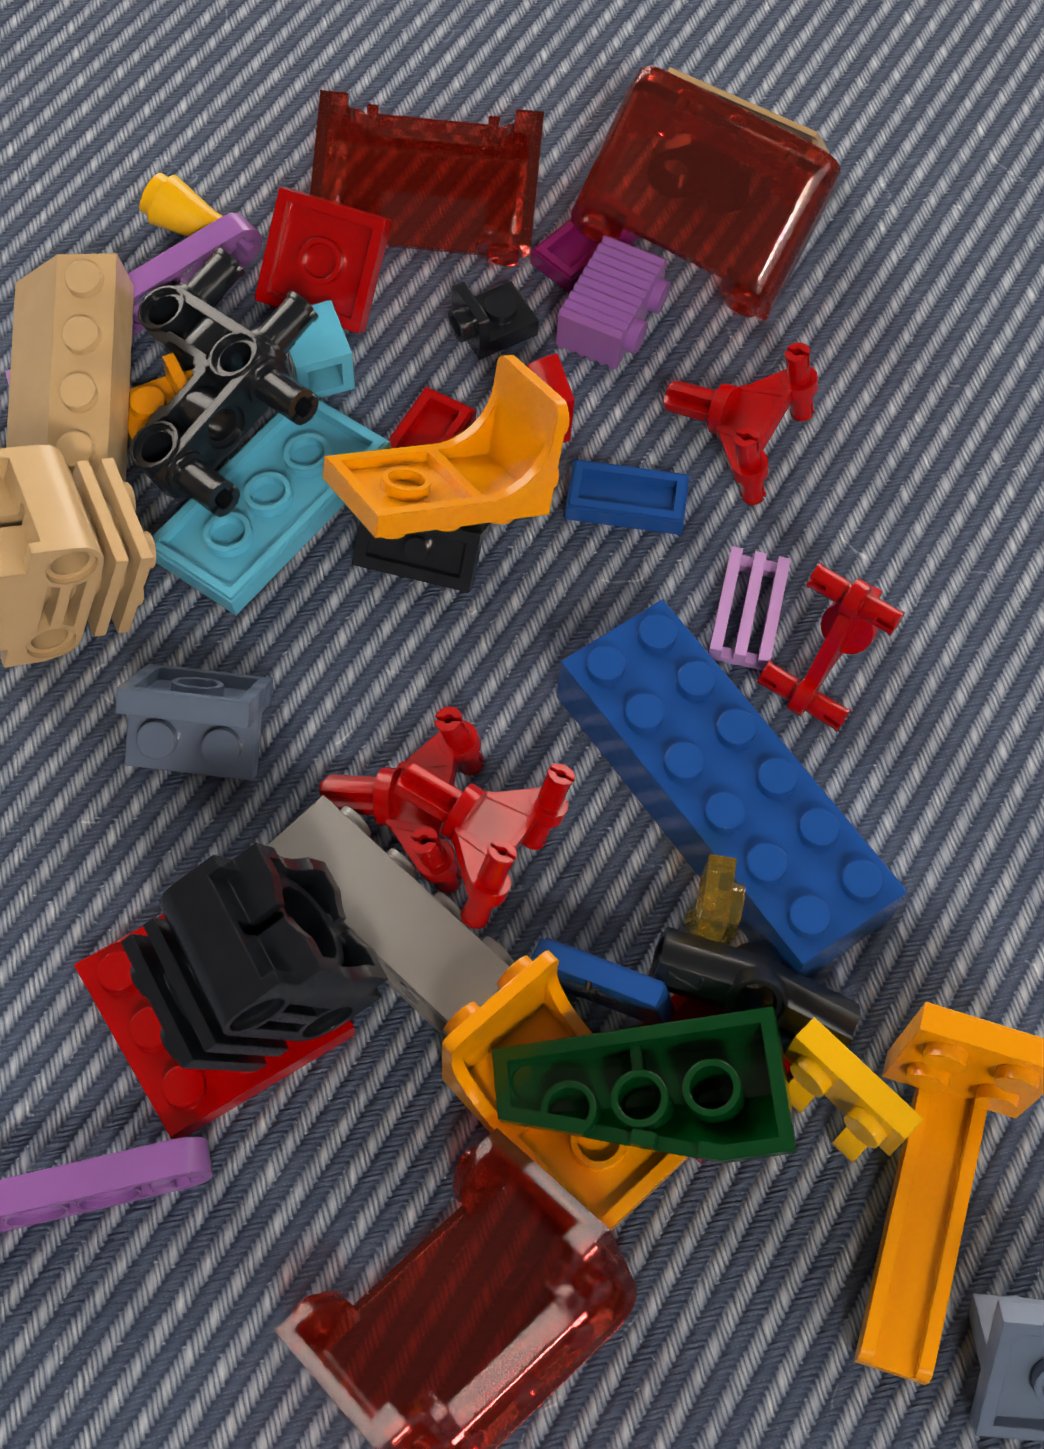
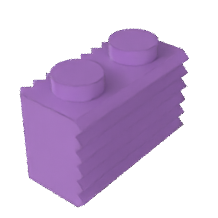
[556,235,671,370]

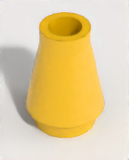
[139,173,222,237]

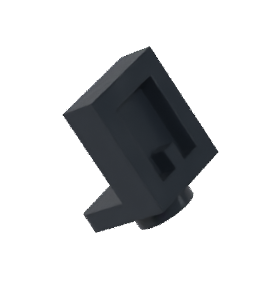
[448,281,539,360]

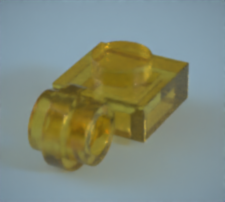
[684,854,745,945]

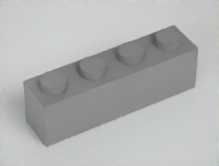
[267,795,514,1038]

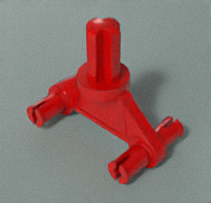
[663,343,819,505]
[757,563,905,732]
[319,706,485,893]
[394,763,575,929]

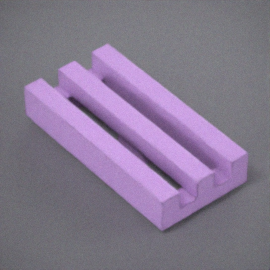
[708,546,791,671]

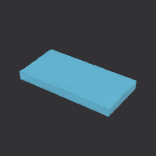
[152,399,391,615]

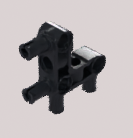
[130,247,319,517]

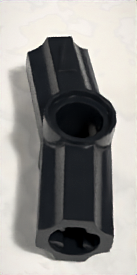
[648,926,861,1047]

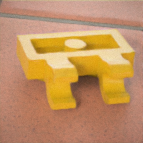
[784,1017,924,1163]

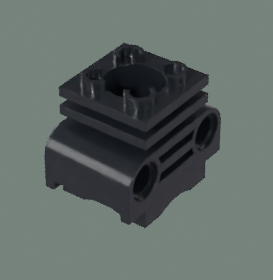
[121,843,388,1072]

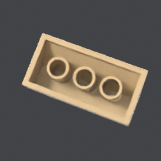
[6,253,134,482]

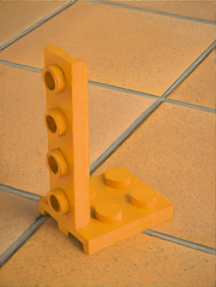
[853,1002,1044,1385]

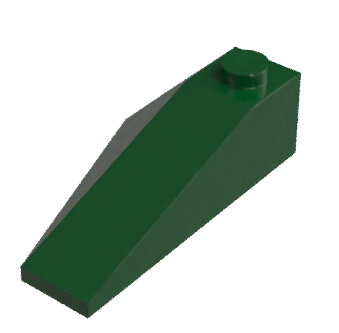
[492,1006,797,1163]

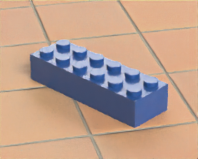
[557,599,908,978]

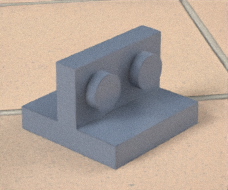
[115,663,273,781]
[968,1293,1044,1442]

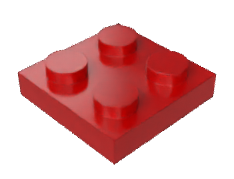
[254,187,392,334]

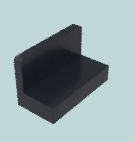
[352,520,491,593]

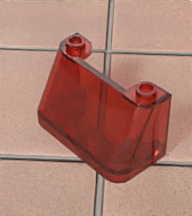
[571,65,841,321]
[310,90,544,266]
[274,1128,637,1449]

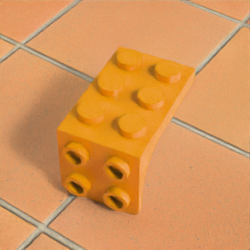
[322,355,569,539]
[442,950,689,1247]

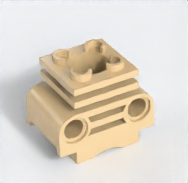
[0,445,156,668]

